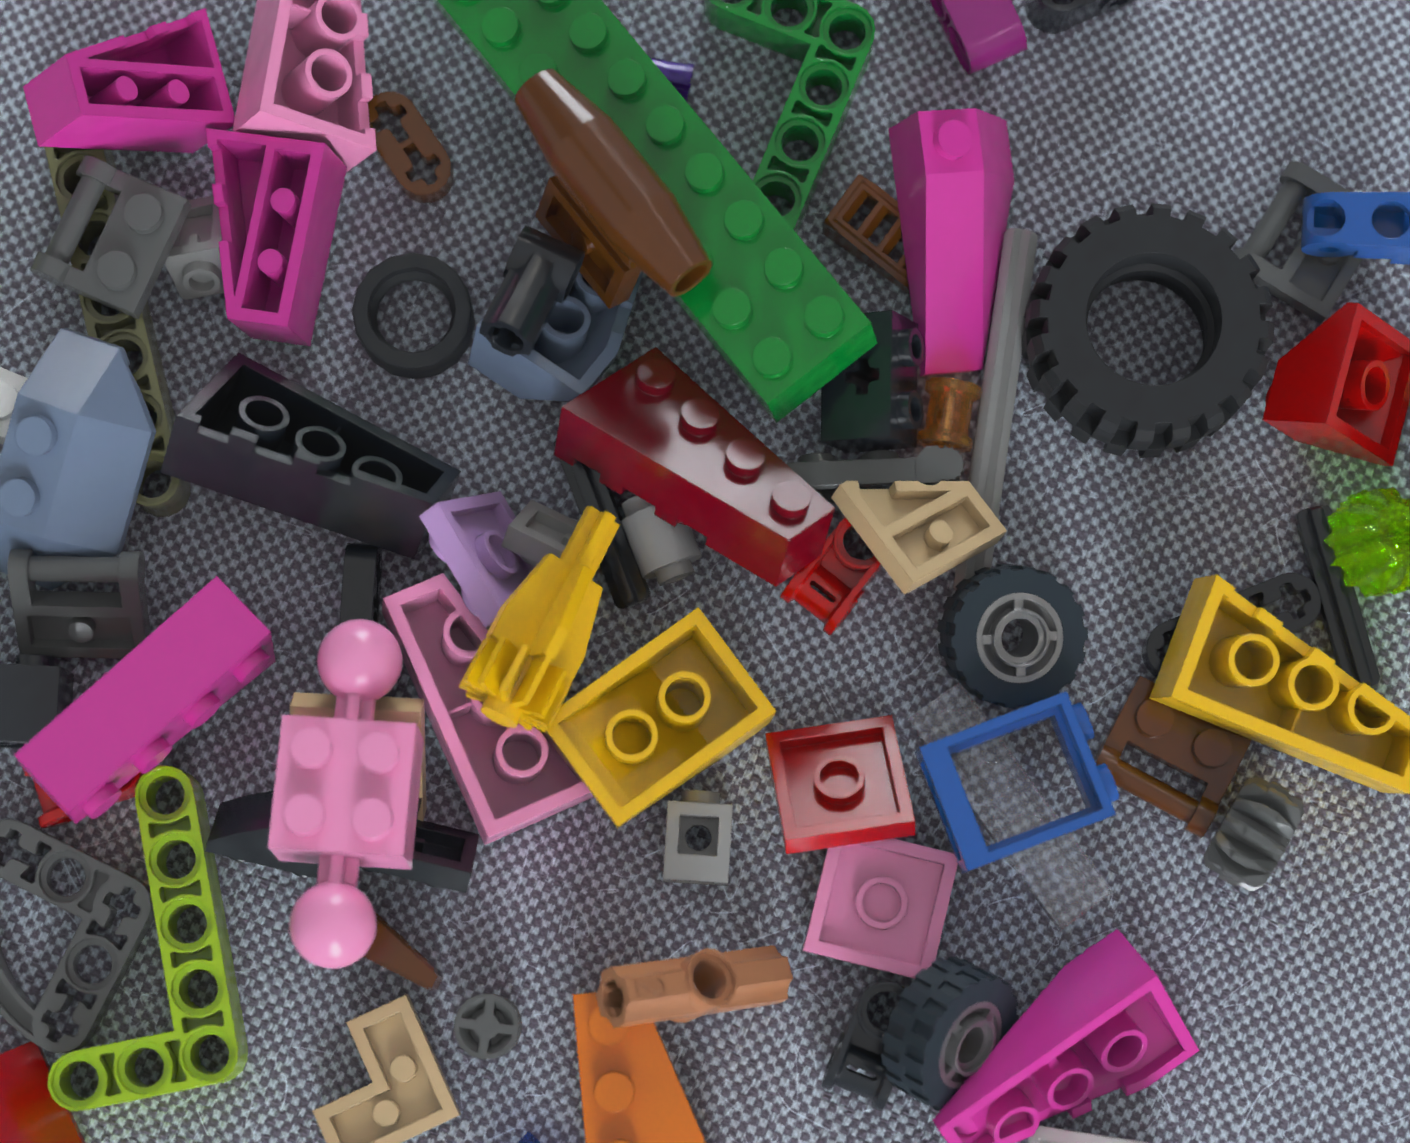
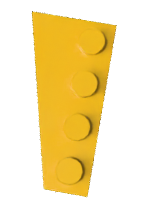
[1150,574,1410,794]

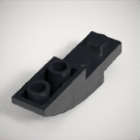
[205,791,479,893]

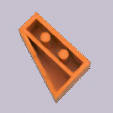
[573,992,707,1143]

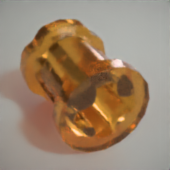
[917,377,982,453]

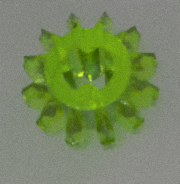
[1324,487,1410,597]

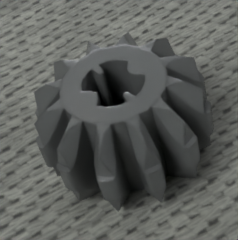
[1204,776,1304,892]

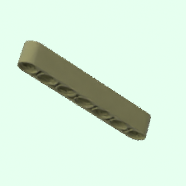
[44,147,191,517]

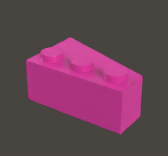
[23,8,235,153]
[206,128,347,346]

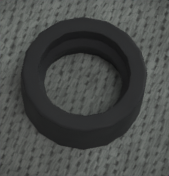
[352,253,475,380]

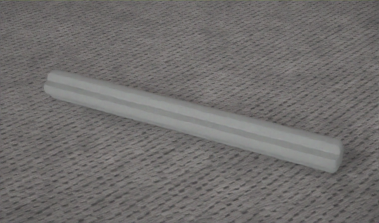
[953,228,1038,591]

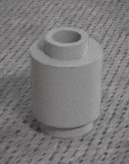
[621,495,702,586]

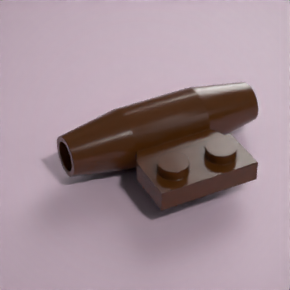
[515,69,712,309]

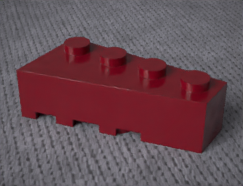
[554,347,835,587]

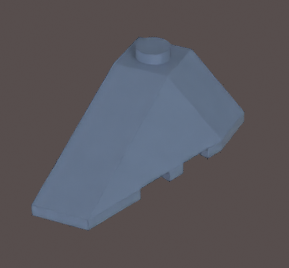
[468,271,643,401]

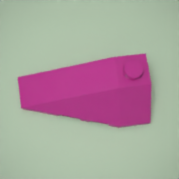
[888,108,1014,376]

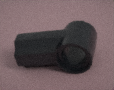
[479,225,585,357]

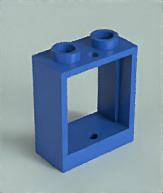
[915,691,1119,874]

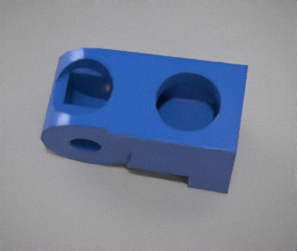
[1301,192,1410,265]

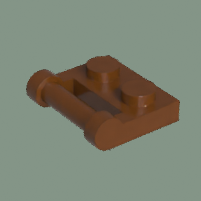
[1094,676,1252,838]

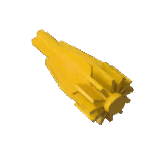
[459,506,620,732]

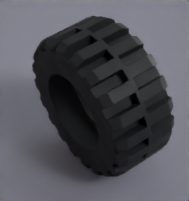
[1022,203,1275,458]

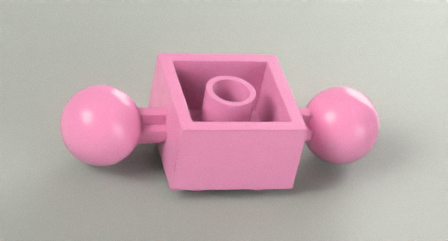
[268,619,424,969]

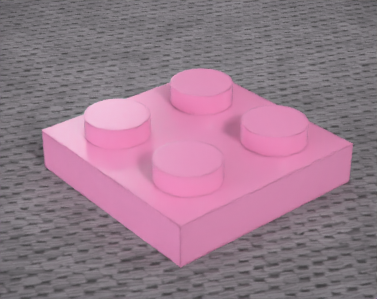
[802,838,958,979]

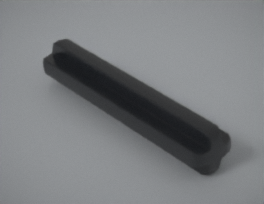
[554,439,651,609]
[1294,505,1380,687]

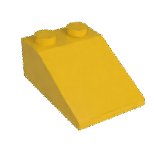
[546,607,776,828]

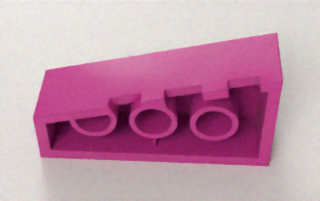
[14,576,276,824]

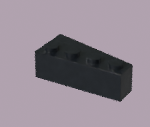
[160,352,461,559]

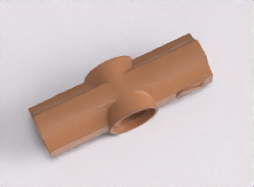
[596,945,793,1029]

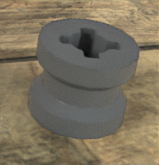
[454,993,522,1059]

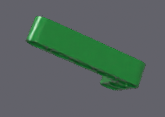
[703,0,876,233]

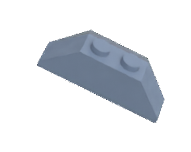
[0,327,156,590]

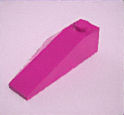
[932,928,1200,1143]

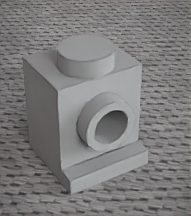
[663,790,733,886]

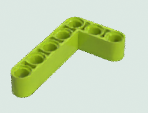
[48,766,248,1111]

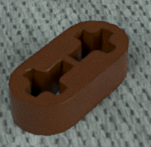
[368,91,454,203]

